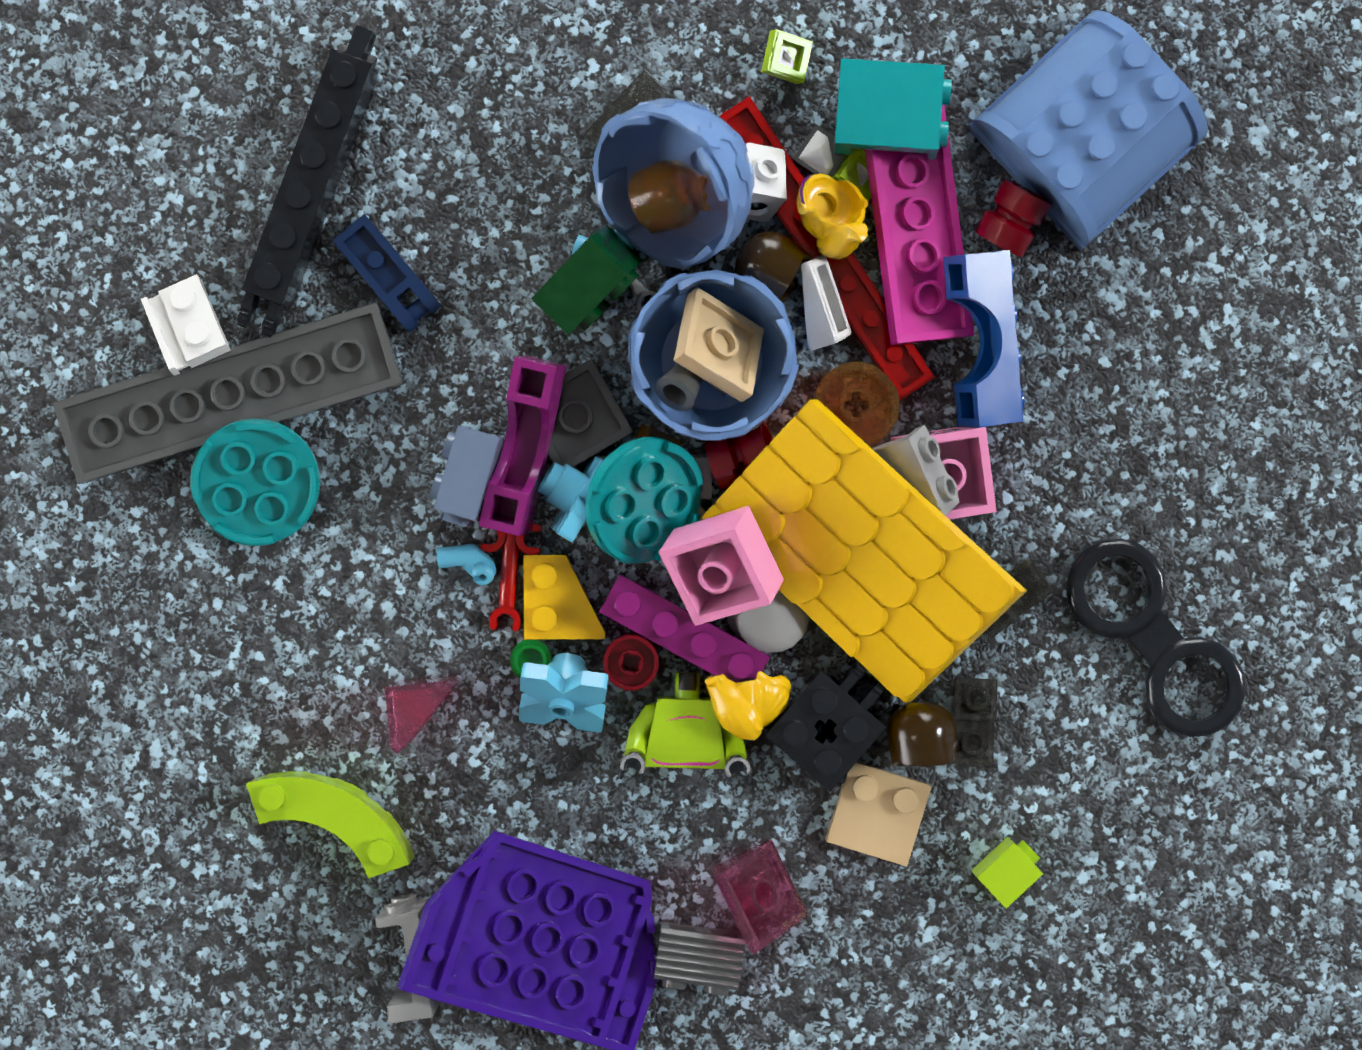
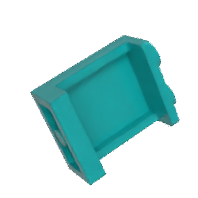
[834,58,952,160]

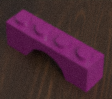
[479,355,567,536]
[599,574,770,683]

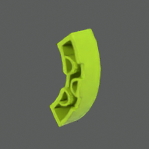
[246,771,415,878]

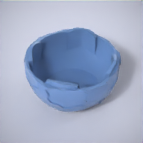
[592,98,755,270]
[628,269,799,441]

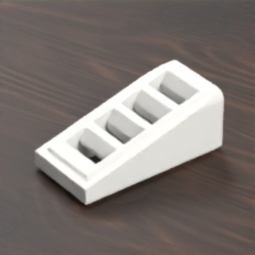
[801,255,852,351]

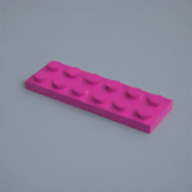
[865,105,975,345]

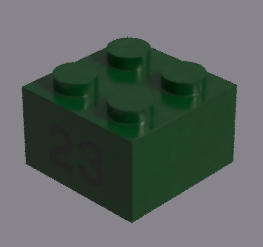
[531,224,642,335]

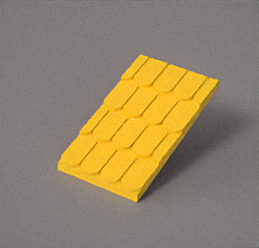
[701,399,1027,703]

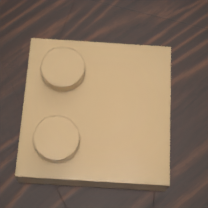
[674,287,764,402]
[825,762,932,867]

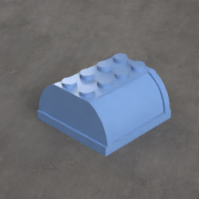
[967,10,1208,251]

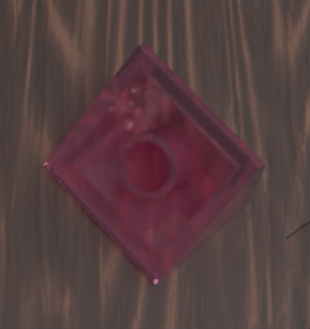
[384,675,461,754]
[713,839,808,954]

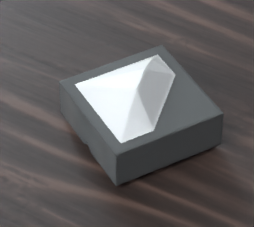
[792,124,847,177]

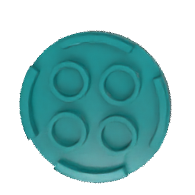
[190,418,321,546]
[585,437,704,565]

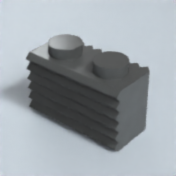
[654,921,746,996]

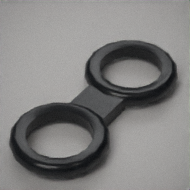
[1066,538,1246,737]

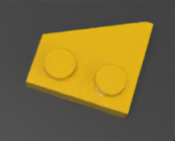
[523,555,606,640]

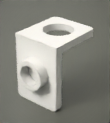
[746,143,787,222]

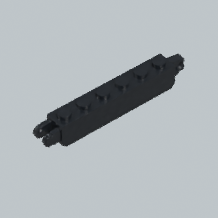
[236,25,378,338]

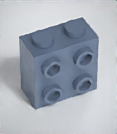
[430,425,504,527]

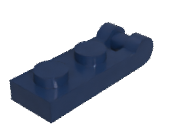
[332,214,442,333]

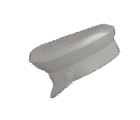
[727,590,808,653]

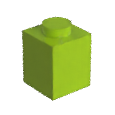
[971,836,1043,909]

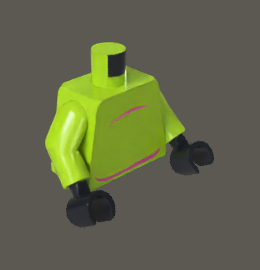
[618,672,752,786]

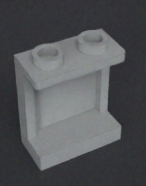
[871,425,959,516]
[375,894,440,1024]

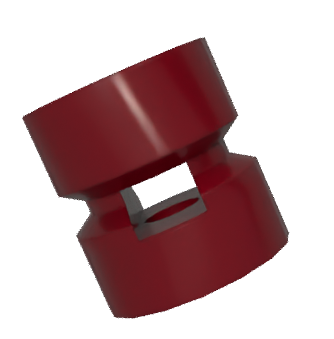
[975,178,1053,257]
[705,421,773,492]
[603,632,659,691]

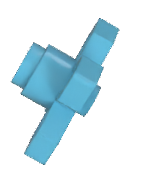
[537,456,604,542]
[519,653,608,733]

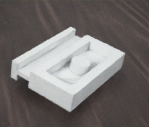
[141,274,231,376]

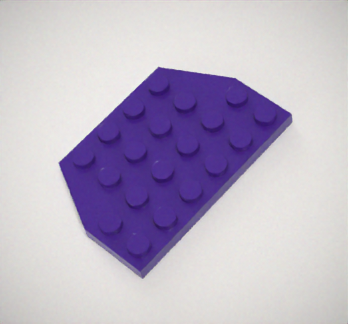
[397,830,658,1050]

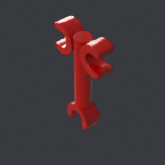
[481,523,542,631]

